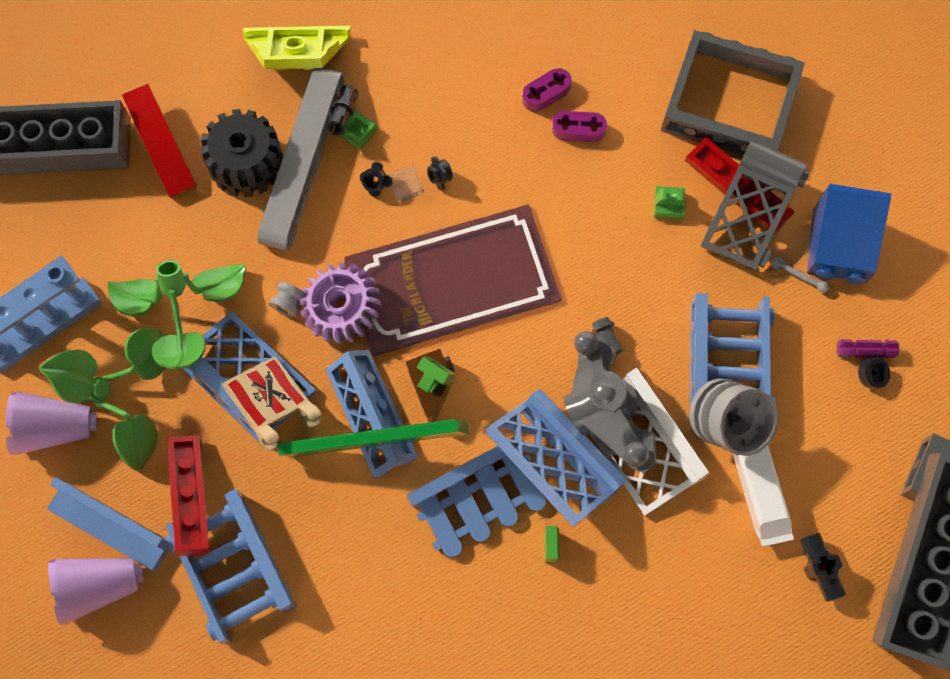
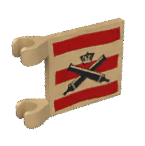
[222,356,321,452]

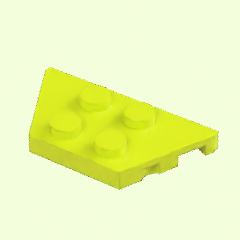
[243,26,351,70]

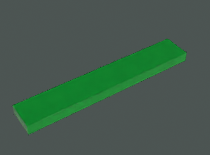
[278,419,469,457]

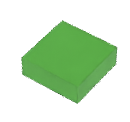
[340,110,378,150]
[545,526,559,563]

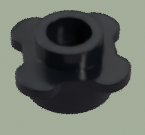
[427,156,453,190]
[360,162,393,197]

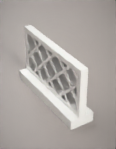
[590,368,709,516]

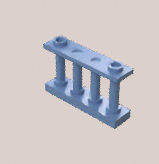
[0,255,102,374]
[690,293,776,407]
[165,489,297,645]

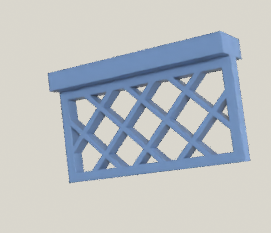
[183,311,316,445]
[485,388,627,527]

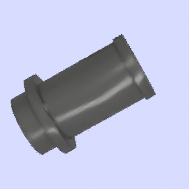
[592,317,623,355]

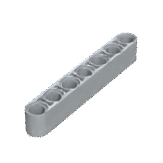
[258,68,345,251]

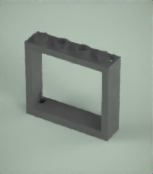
[661,30,805,156]

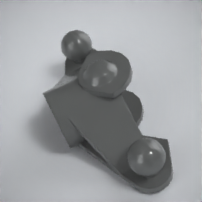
[564,331,656,472]

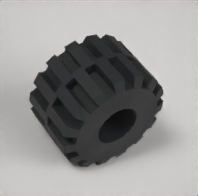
[200,109,283,197]

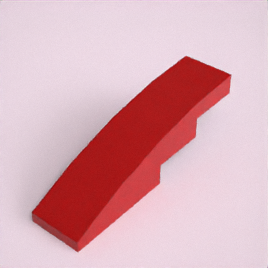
[122,83,197,198]

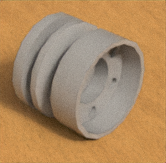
[689,378,778,456]

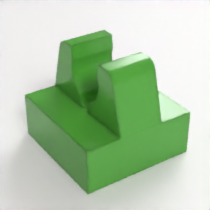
[654,186,685,219]
[416,357,456,393]

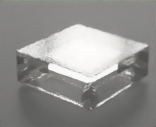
[387,165,424,203]

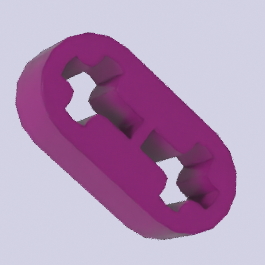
[522,68,571,111]
[552,111,607,142]

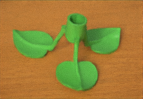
[108,260,246,370]
[39,328,165,471]

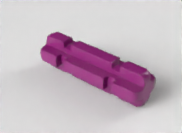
[836,339,900,358]

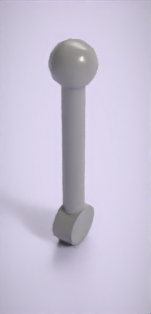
[771,257,829,293]

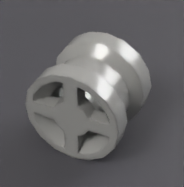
[269,282,306,318]

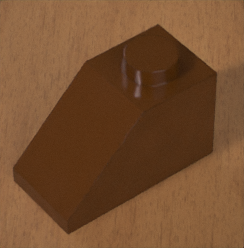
[405,349,455,422]

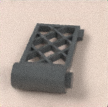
[701,141,811,271]

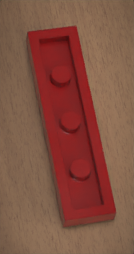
[685,137,795,236]
[167,435,209,557]

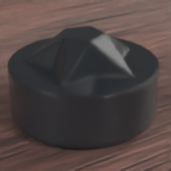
[858,357,890,389]

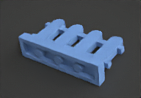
[406,437,546,557]

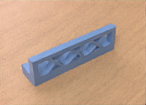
[325,350,419,478]
[47,477,170,572]

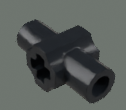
[800,533,846,602]

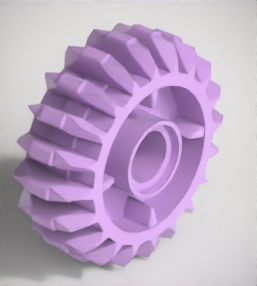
[299,262,382,344]

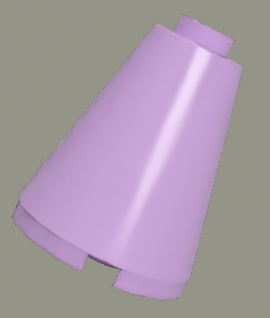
[6,392,98,455]
[48,558,144,625]

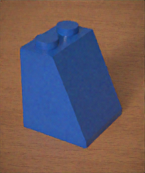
[807,184,891,284]

